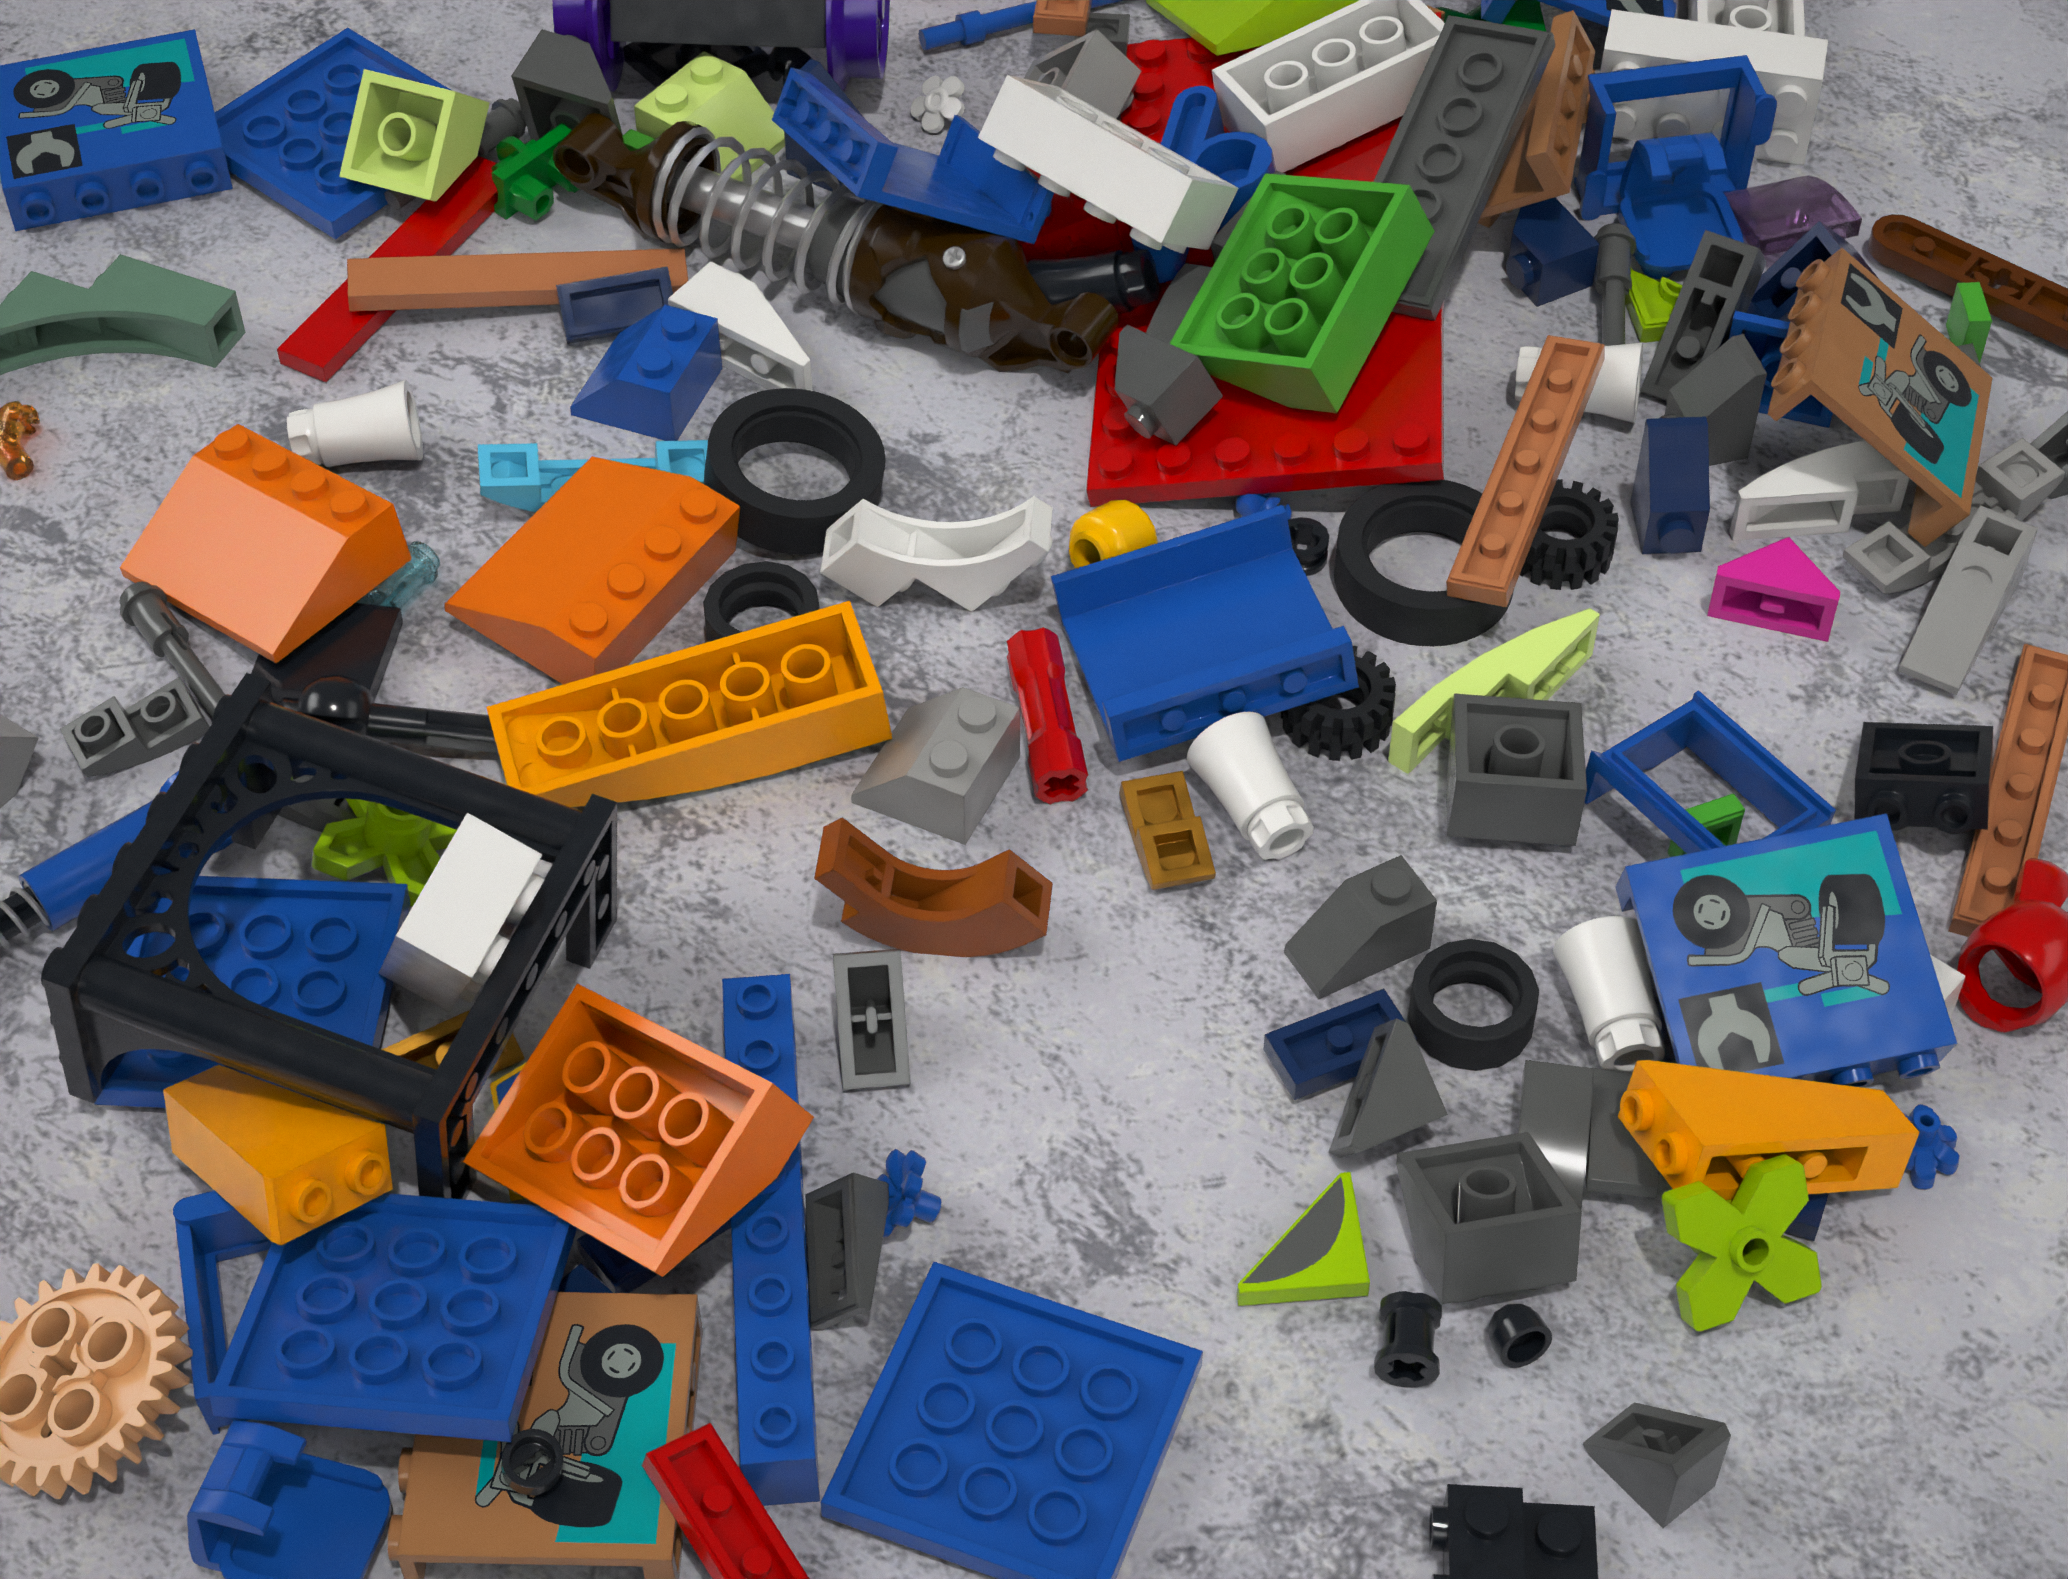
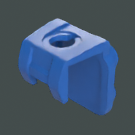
[1618,132,1744,279]
[187,1420,392,1579]

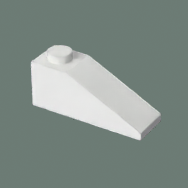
[668,261,813,391]

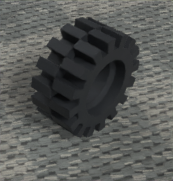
[1520,479,1619,590]
[1281,645,1396,761]

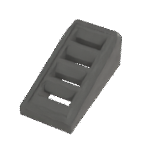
[805,1172,889,1330]

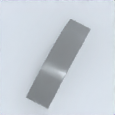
[1843,438,2065,594]

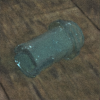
[366,541,440,611]

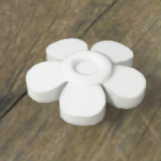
[911,75,965,133]

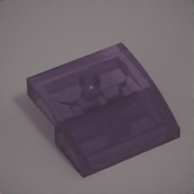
[1724,175,1862,256]

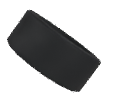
[703,561,819,642]
[1408,939,1539,1071]

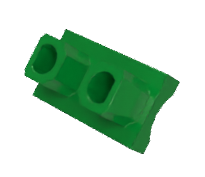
[492,124,580,221]

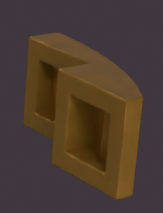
[1119,771,1216,890]

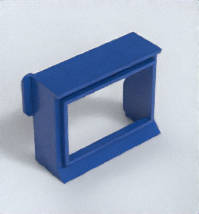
[1574,55,1777,221]
[1584,690,1836,854]
[173,1191,272,1435]

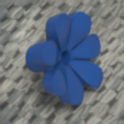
[1902,1104,1960,1190]
[877,1149,942,1237]

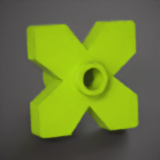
[311,799,457,907]
[1662,1154,1822,1331]

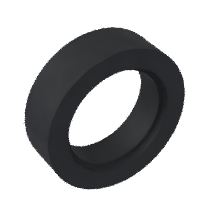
[704,388,886,554]
[1334,480,1514,647]

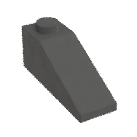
[1640,230,1767,402]

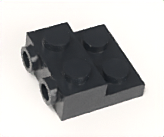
[1854,722,1993,834]
[1429,1484,1598,1579]

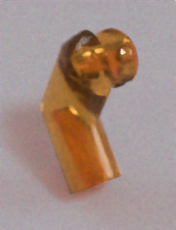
[0,401,40,480]

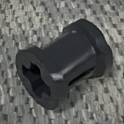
[1374,1291,1442,1388]

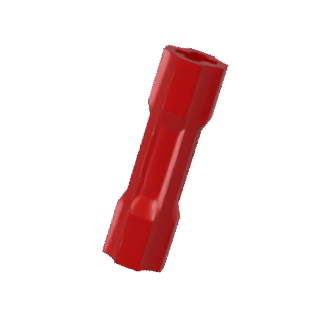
[1006,627,1088,805]

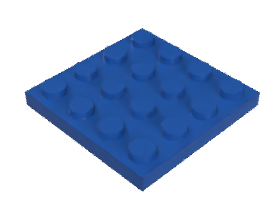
[215,27,489,239]
[94,876,410,1116]
[209,1193,577,1442]
[820,1262,1203,1579]

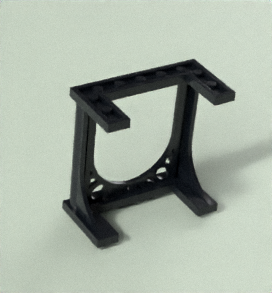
[41,673,617,1200]

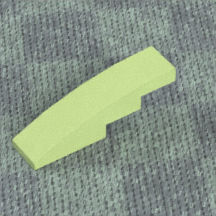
[1388,608,1600,774]

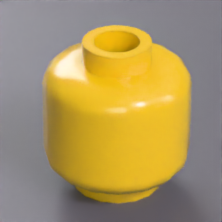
[1069,500,1158,569]

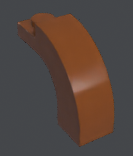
[814,817,1053,957]

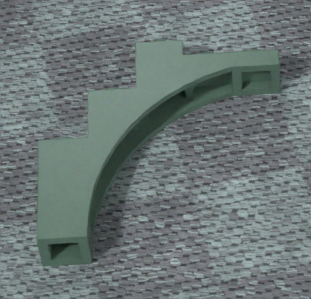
[0,254,246,375]

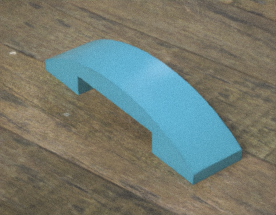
[478,440,708,512]

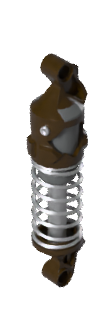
[553,113,1119,374]

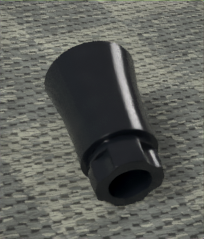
[1027,250,1160,314]

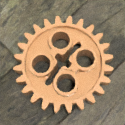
[0,1263,193,1499]

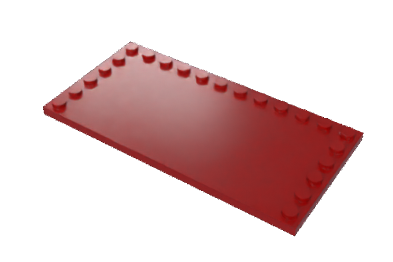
[1087,12,1444,507]

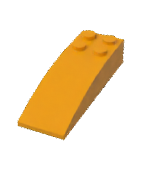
[486,601,893,807]

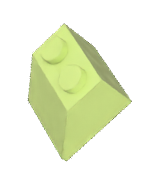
[634,51,785,182]
[339,69,490,202]

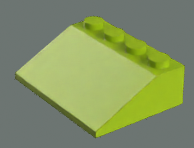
[1146,0,1359,56]

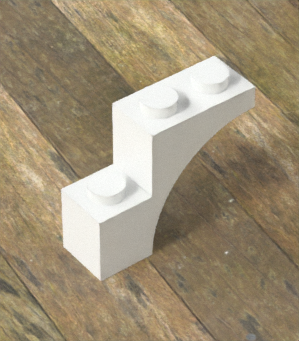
[820,496,1053,612]

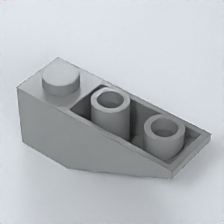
[1898,505,2038,695]

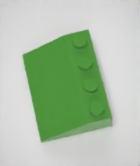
[1169,173,1435,413]

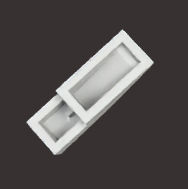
[1729,440,1909,541]

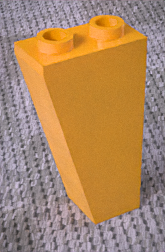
[1618,1060,1920,1200]
[163,1065,393,1245]

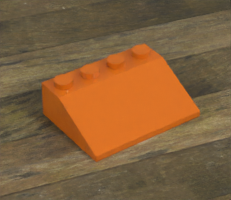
[119,424,412,663]
[445,456,740,684]
[463,983,814,1277]

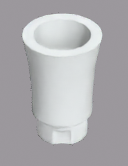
[1515,342,1643,424]
[287,380,423,467]
[1187,712,1314,860]
[1553,916,1665,1072]

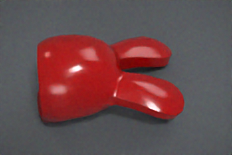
[1957,858,2068,1033]

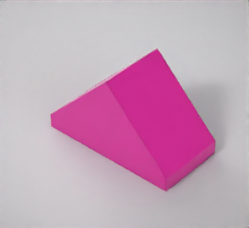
[1707,537,1841,642]

